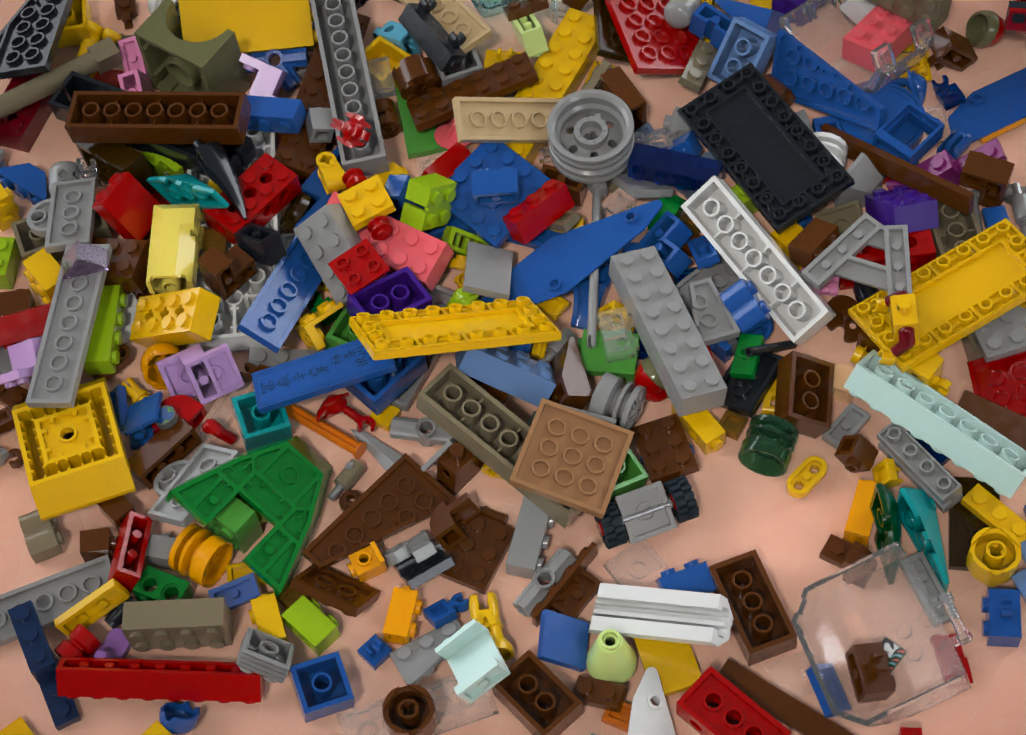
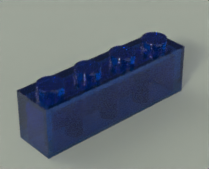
[628,142,723,192]

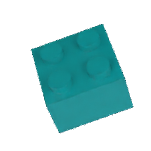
[231,391,292,451]

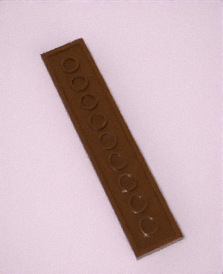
[274,13,371,178]

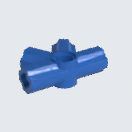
[245,47,309,92]

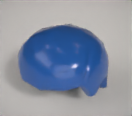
[159,701,200,735]

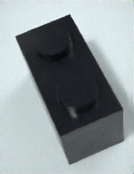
[234,222,287,266]

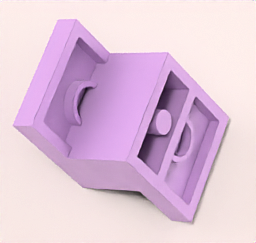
[239,53,287,98]
[0,337,42,389]
[156,343,245,405]

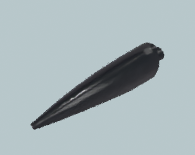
[193,139,247,221]

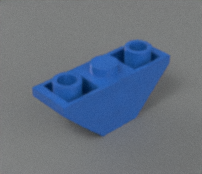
[0,163,51,205]

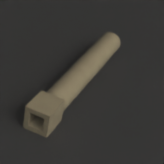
[0,37,122,119]

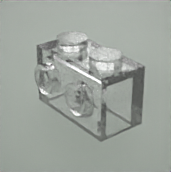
[597,307,639,363]

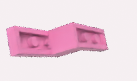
[117,36,153,91]

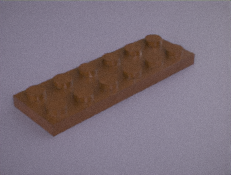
[406,51,539,133]

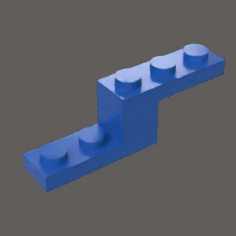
[295,146,343,228]

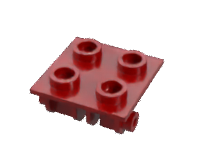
[328,238,390,296]

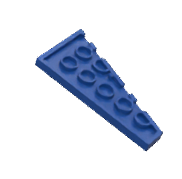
[771,29,886,131]

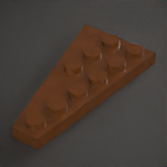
[302,453,457,571]

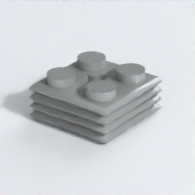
[236,627,295,683]

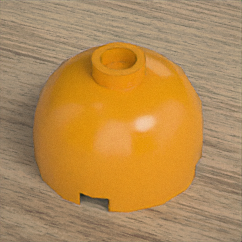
[140,342,181,390]

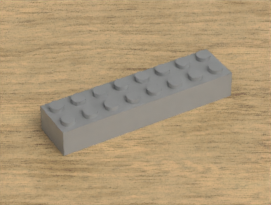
[608,246,727,417]

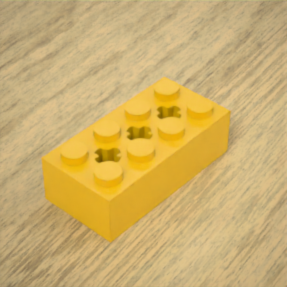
[129,287,221,348]

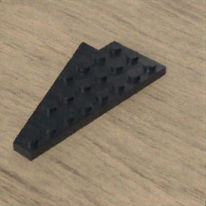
[0,0,73,79]

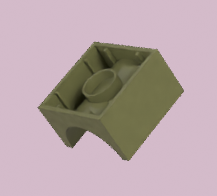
[134,0,250,93]

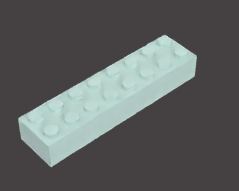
[843,349,1026,499]

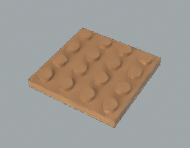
[508,398,635,519]

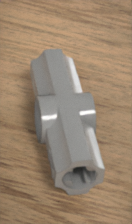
[390,417,453,447]
[513,548,576,618]

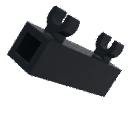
[398,0,466,72]

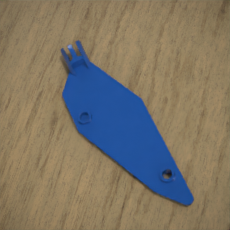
[936,68,1026,160]
[478,200,662,304]

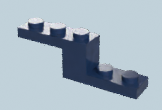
[7,600,82,731]

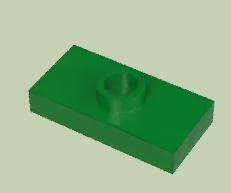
[730,334,765,379]

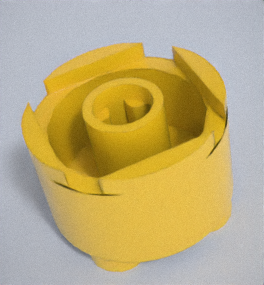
[966,527,1022,587]

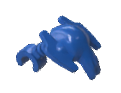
[873,70,927,104]

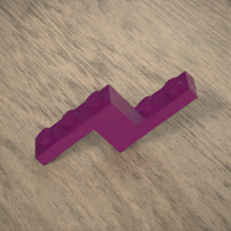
[886,138,1007,191]

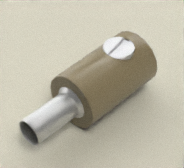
[327,459,365,502]

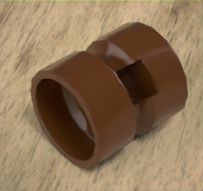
[375,98,402,139]

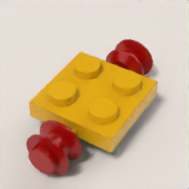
[337,168,396,241]

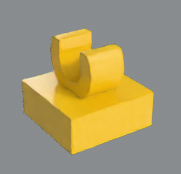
[872,458,903,488]

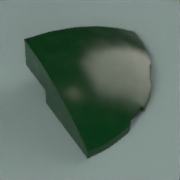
[870,483,902,584]

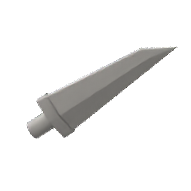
[350,429,403,471]

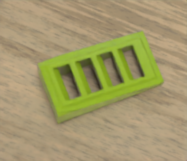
[441,226,490,256]

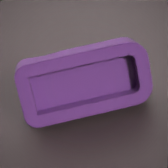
[94,628,132,659]

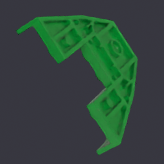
[165,435,332,598]

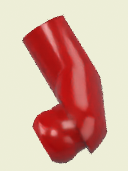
[202,419,237,445]

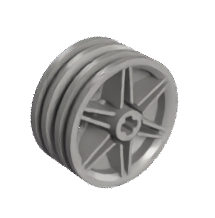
[547,89,635,184]

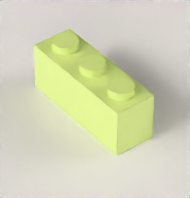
[511,14,549,57]

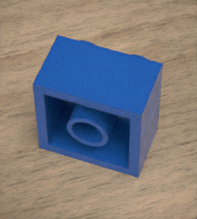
[289,651,355,723]

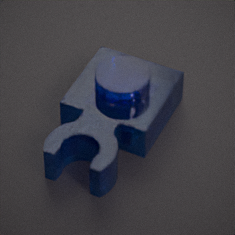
[932,75,966,111]

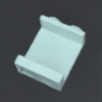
[434,619,511,704]

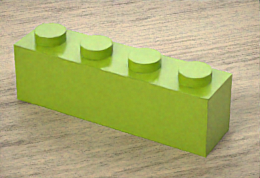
[84,285,128,375]

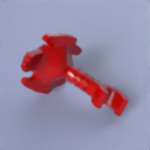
[330,112,371,148]
[316,392,376,432]

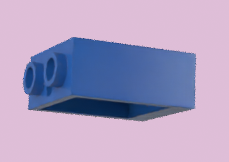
[872,101,945,165]

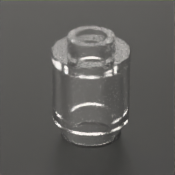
[550,0,571,25]

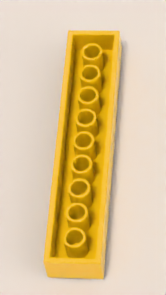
[504,8,597,165]

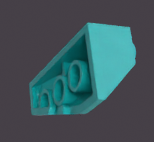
[146,174,230,209]
[897,487,949,593]

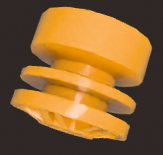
[168,523,234,588]

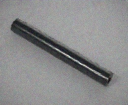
[745,340,797,357]

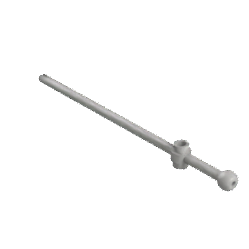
[587,182,608,349]

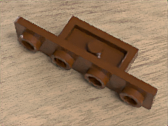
[531,542,602,627]

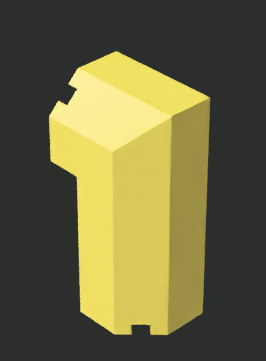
[146,204,204,295]

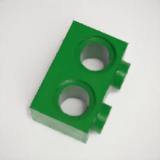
[133,565,195,601]

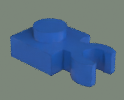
[422,592,469,630]

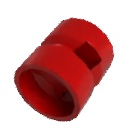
[54,624,102,658]

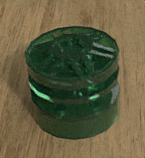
[738,414,799,477]

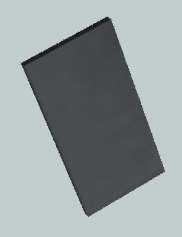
[677,62,855,234]

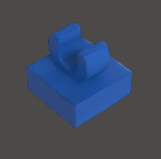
[129,423,155,450]
[357,634,393,670]

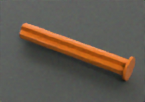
[285,404,367,459]

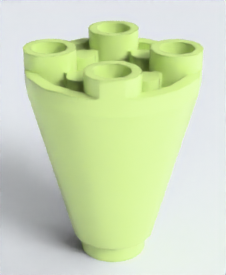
[586,629,637,684]

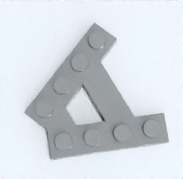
[801,212,912,312]

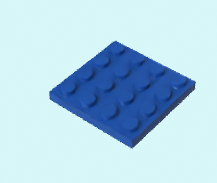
[449,143,551,248]

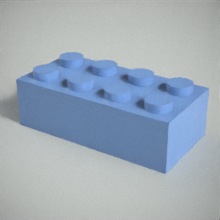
[455,346,556,407]

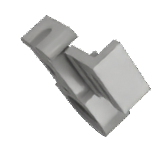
[383,530,437,566]

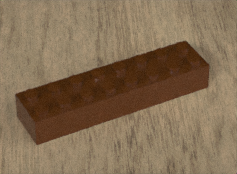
[65,91,252,145]

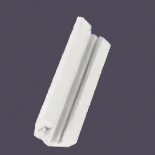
[588,583,734,647]

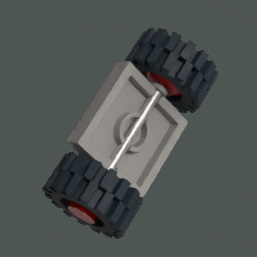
[594,475,699,550]

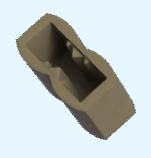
[18,510,65,564]

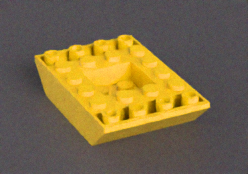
[12,377,136,521]

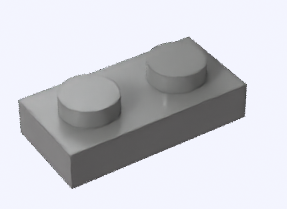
[822,402,871,450]

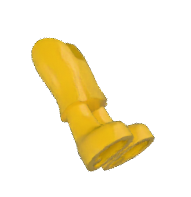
[468,592,515,661]

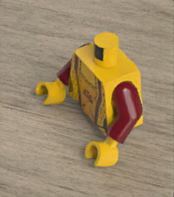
[871,290,919,366]

